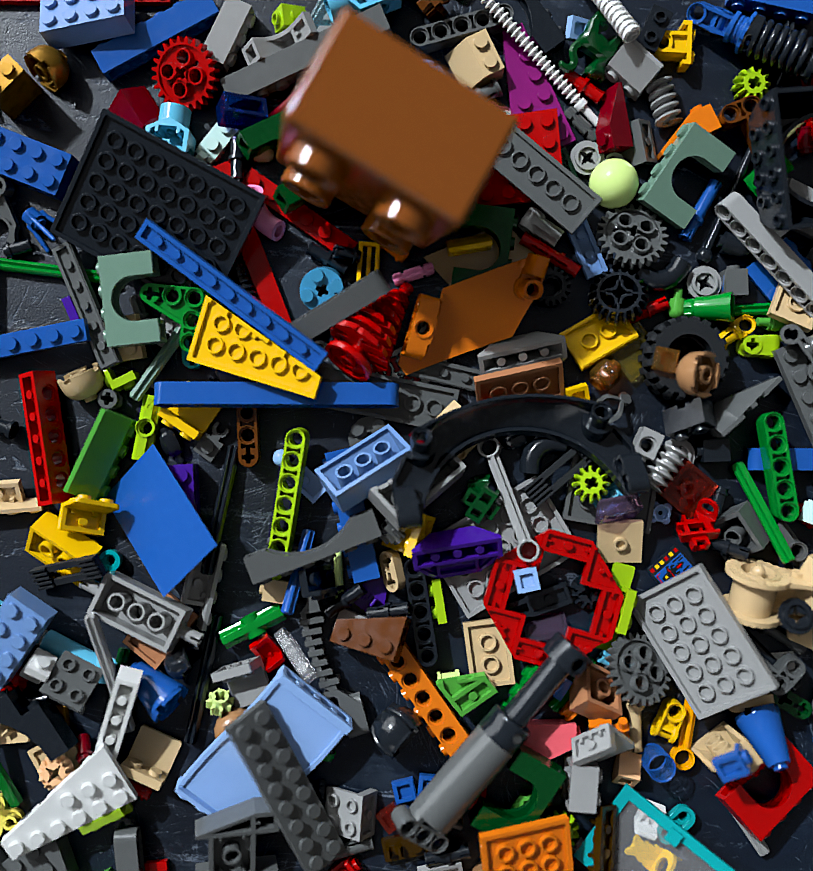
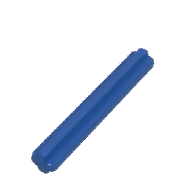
[281,529,315,615]

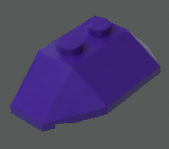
[411,526,503,579]

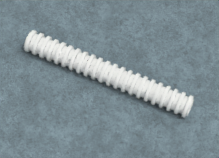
[593,0,641,43]

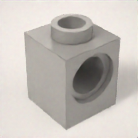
[632,426,665,463]

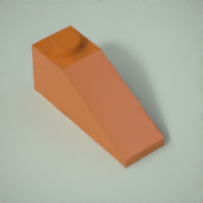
[657,103,722,161]

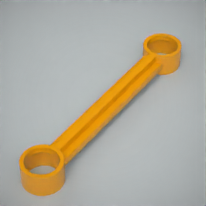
[669,699,696,770]

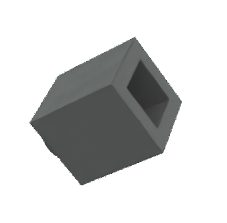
[719,265,749,299]

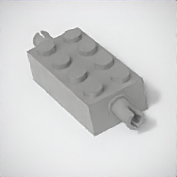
[79,571,204,653]

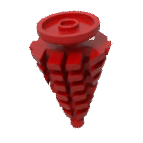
[325,282,414,381]

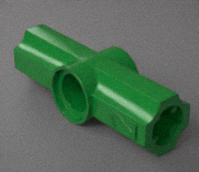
[219,603,287,649]

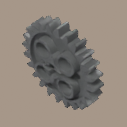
[595,204,669,270]
[604,632,671,707]

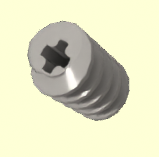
[646,76,683,128]
[646,444,689,494]

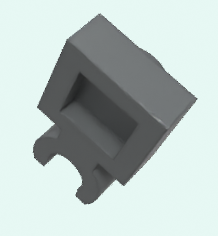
[193,422,230,463]

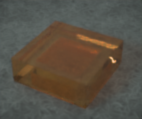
[651,346,680,374]

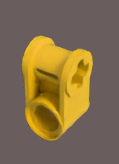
[650,697,686,744]

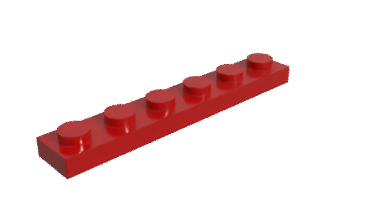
[242,168,358,251]

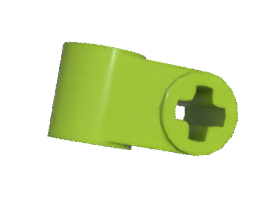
[735,335,781,359]

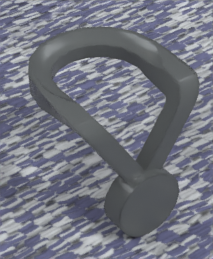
[596,392,632,424]

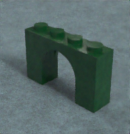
[236,111,309,215]
[451,203,518,285]
[468,744,566,832]

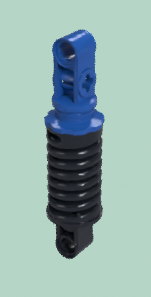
[686,1,813,85]

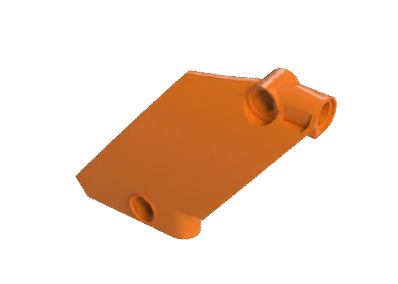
[398,253,550,375]

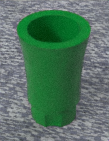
[683,291,735,322]

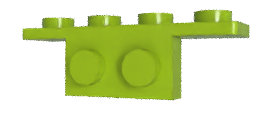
[595,562,638,651]

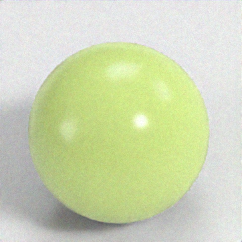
[589,158,639,209]

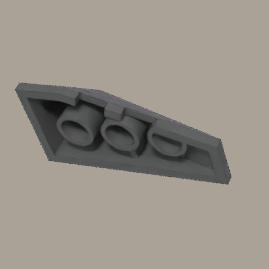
[706,376,783,438]

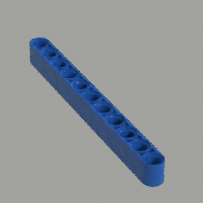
[154,381,399,408]

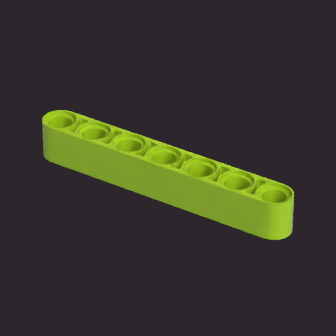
[268,427,310,580]

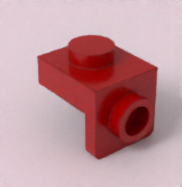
[249,632,286,673]

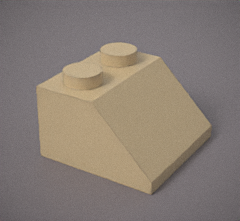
[445,28,505,89]

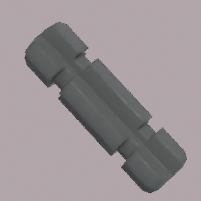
[564,106,597,142]

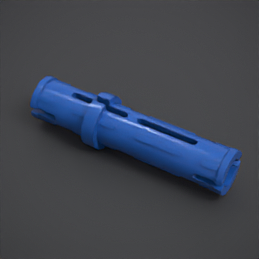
[678,179,722,242]

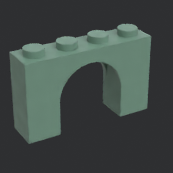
[636,122,736,230]
[96,250,167,348]

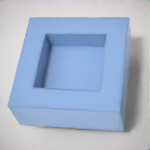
[565,15,589,42]
[513,566,541,594]

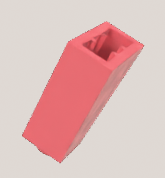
[524,719,580,760]

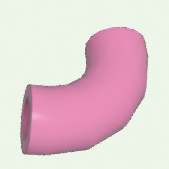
[248,184,286,241]

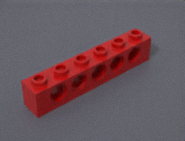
[19,371,74,507]

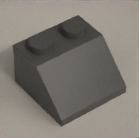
[704,500,770,562]

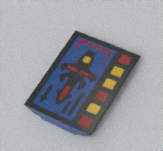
[646,544,695,585]

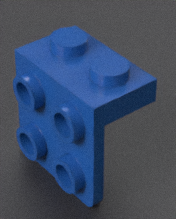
[747,237,813,302]

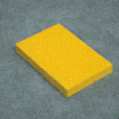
[559,305,639,371]

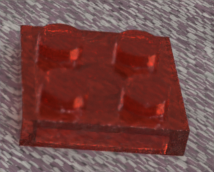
[657,458,719,519]

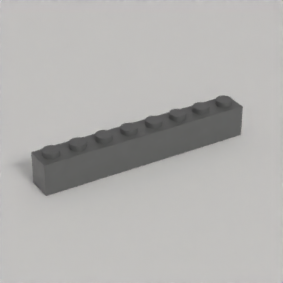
[220,4,393,110]

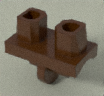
[416,0,450,21]

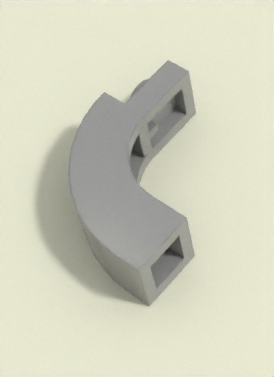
[241,12,318,66]

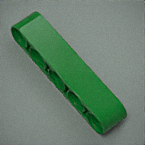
[756,412,799,522]

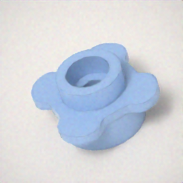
[652,501,672,525]

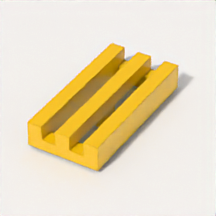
[356,241,381,282]

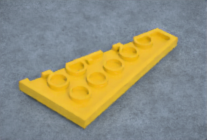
[186,295,322,399]

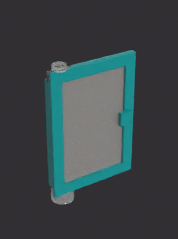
[573,783,736,871]

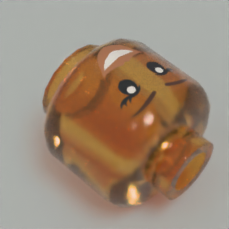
[589,358,622,391]

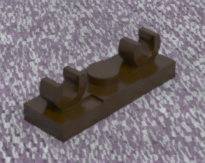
[587,804,617,871]
[381,833,450,862]

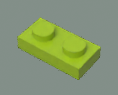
[427,577,447,624]

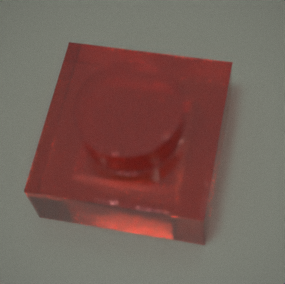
[376,801,397,835]

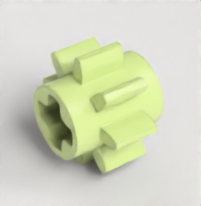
[206,688,234,718]

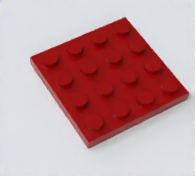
[477,108,562,207]

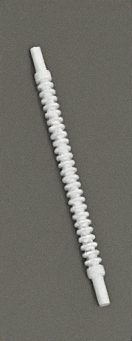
[481,0,598,127]

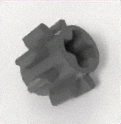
[379,519,406,545]

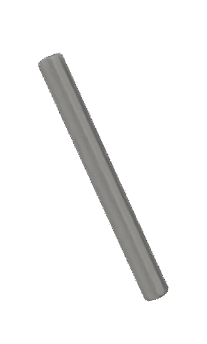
[84,613,136,733]

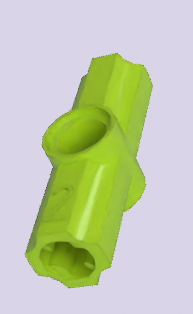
[131,394,162,460]

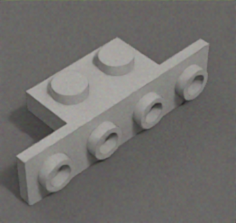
[180,541,228,631]

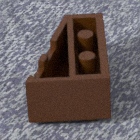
[330,617,411,663]

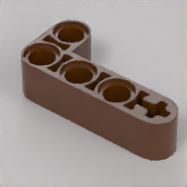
[717,95,760,154]
[236,380,261,467]

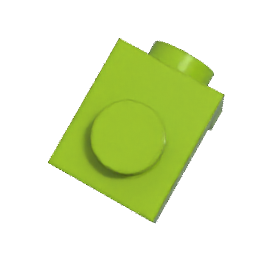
[272,3,306,34]
[103,368,141,392]

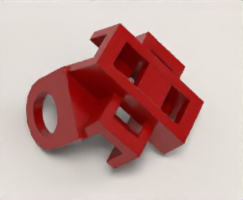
[676,498,721,551]

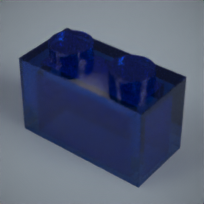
[216,91,268,130]

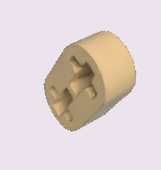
[379,549,406,592]

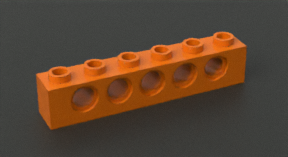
[376,642,470,757]

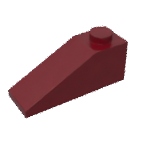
[595,82,633,154]

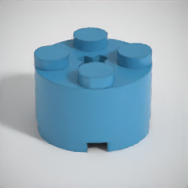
[300,266,346,310]

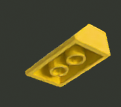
[25,510,103,587]

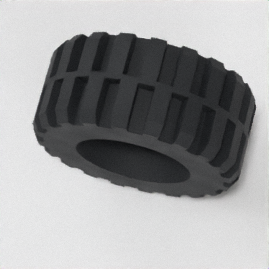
[638,316,730,402]

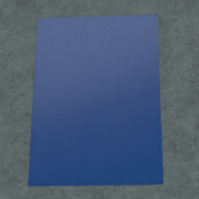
[105,444,217,598]

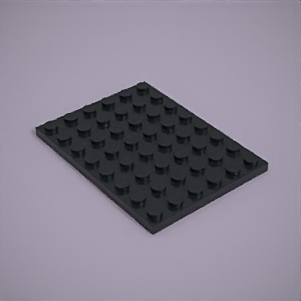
[49,108,268,305]

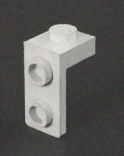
[19,647,58,684]

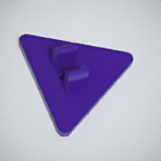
[344,575,387,612]

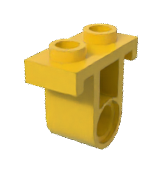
[650,20,695,73]

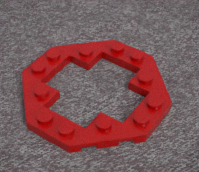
[483,529,624,666]

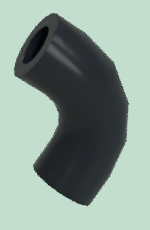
[634,256,692,292]
[519,437,567,474]

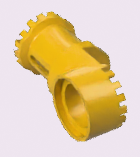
[719,315,756,350]

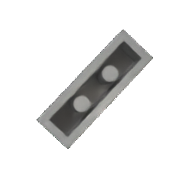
[204,0,256,73]

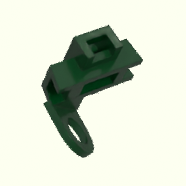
[461,474,503,524]

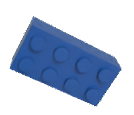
[0,127,79,201]

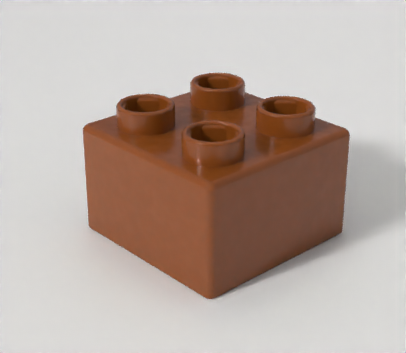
[276,8,519,255]

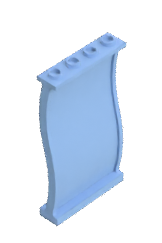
[175,664,353,815]

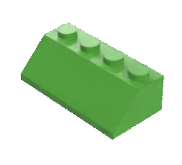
[63,408,137,501]

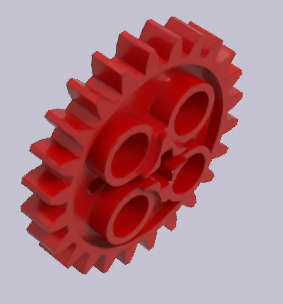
[151,36,220,112]

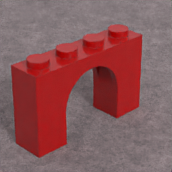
[715,736,813,841]

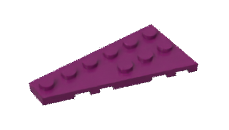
[502,23,576,148]

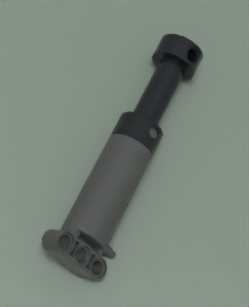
[391,631,593,854]

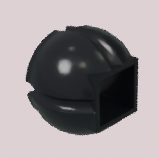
[369,701,423,759]

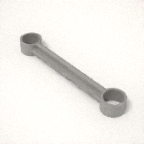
[477,438,541,562]

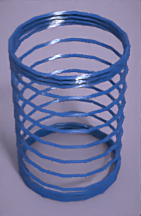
[639,743,676,783]

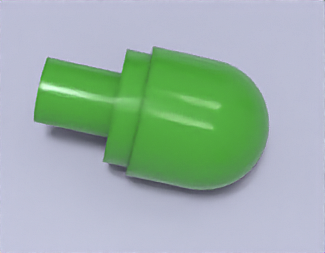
[668,289,686,318]
[755,315,787,332]

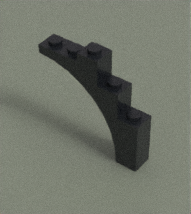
[0,687,79,762]

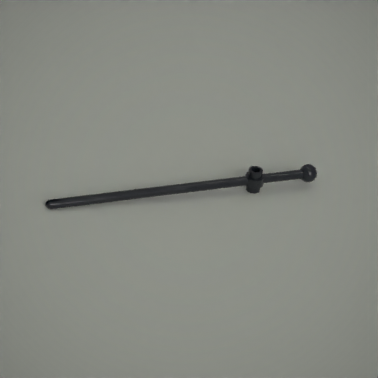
[695,28,808,265]

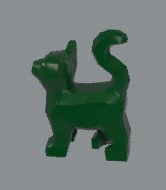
[558,10,624,83]

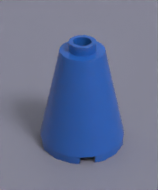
[129,661,188,723]
[735,703,791,772]

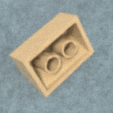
[690,721,763,774]

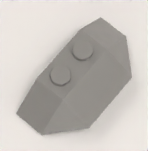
[477,331,568,375]

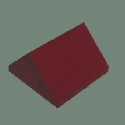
[108,86,160,130]

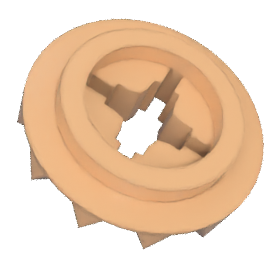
[37,755,75,790]

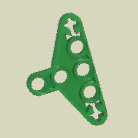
[140,283,237,352]

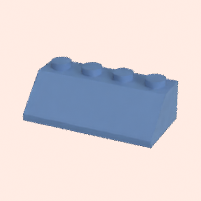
[314,424,411,513]

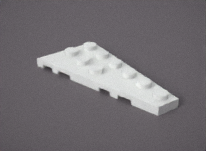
[0,742,138,861]

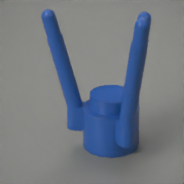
[22,207,56,253]

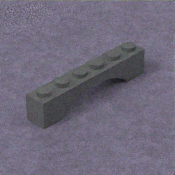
[243,508,382,585]

